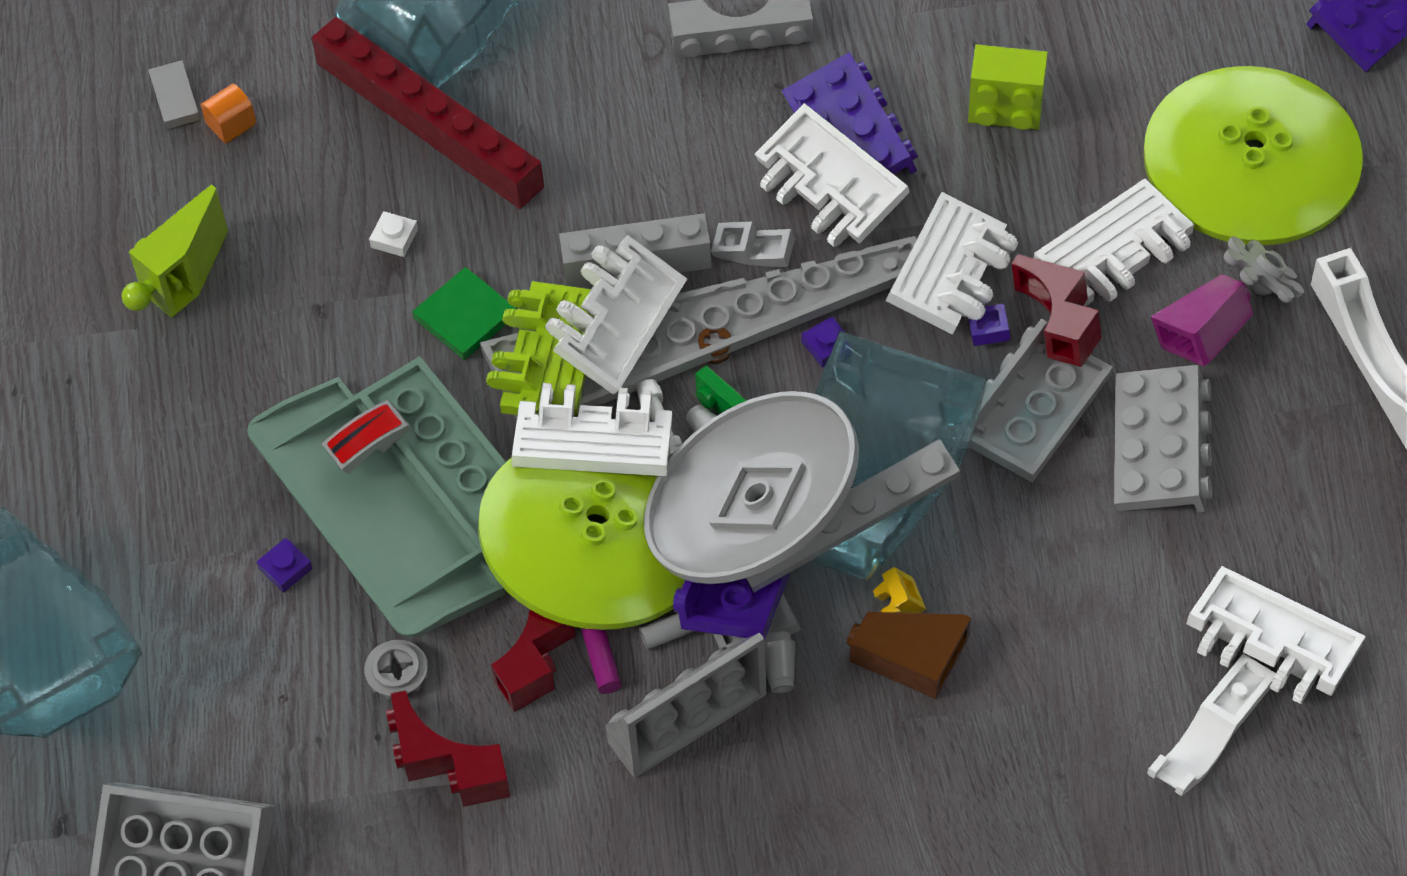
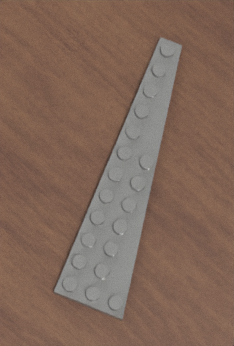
[480,236,917,420]

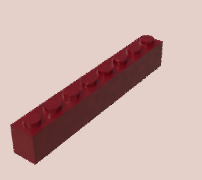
[311,16,544,209]

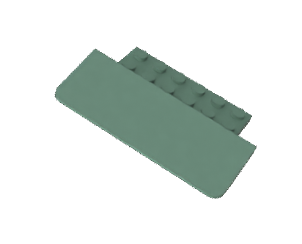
[247,356,506,637]

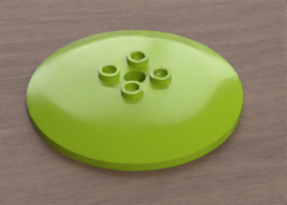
[1143,66,1363,245]
[478,458,685,630]

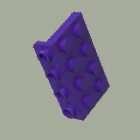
[1306,0,1407,72]
[781,52,918,174]
[673,572,791,640]

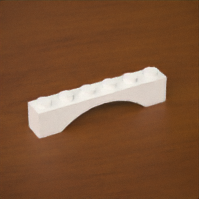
[1311,248,1407,449]

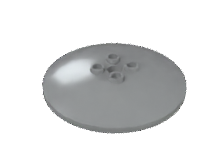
[644,391,859,584]

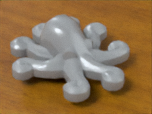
[1224,236,1304,303]

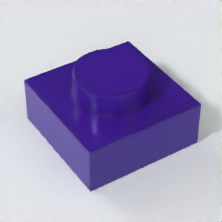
[968,303,1011,346]
[801,317,853,368]
[256,538,313,593]

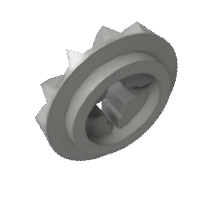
[364,640,428,700]

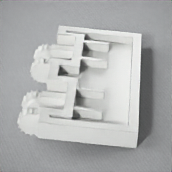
[755,103,910,247]
[1034,179,1194,306]
[886,192,1018,335]
[545,235,687,395]
[512,383,672,476]
[1186,566,1366,704]

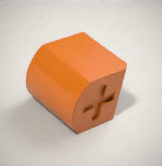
[200,84,256,144]

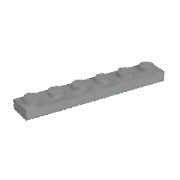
[746,439,961,592]

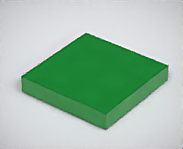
[412,267,517,360]

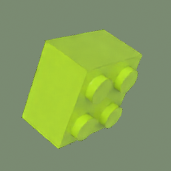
[968,44,1048,130]

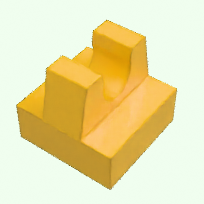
[873,567,926,613]

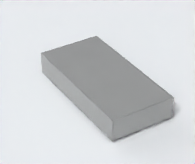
[148,60,200,130]

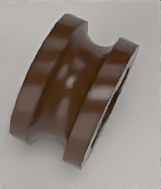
[698,328,731,364]

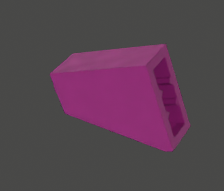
[1151,274,1254,367]

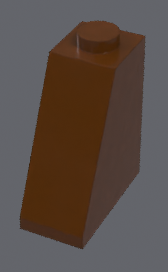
[846,612,971,699]

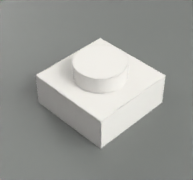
[369,211,418,257]

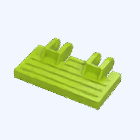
[486,281,594,417]

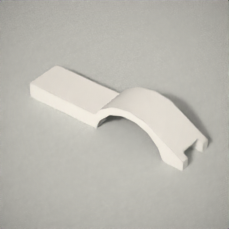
[1147,653,1276,796]

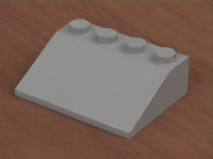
[605,633,767,779]
[90,782,274,876]

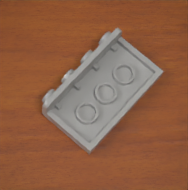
[959,319,1113,483]
[1114,365,1212,513]

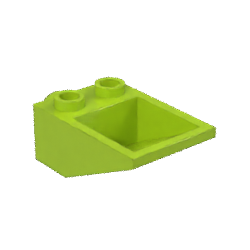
[121,184,228,318]

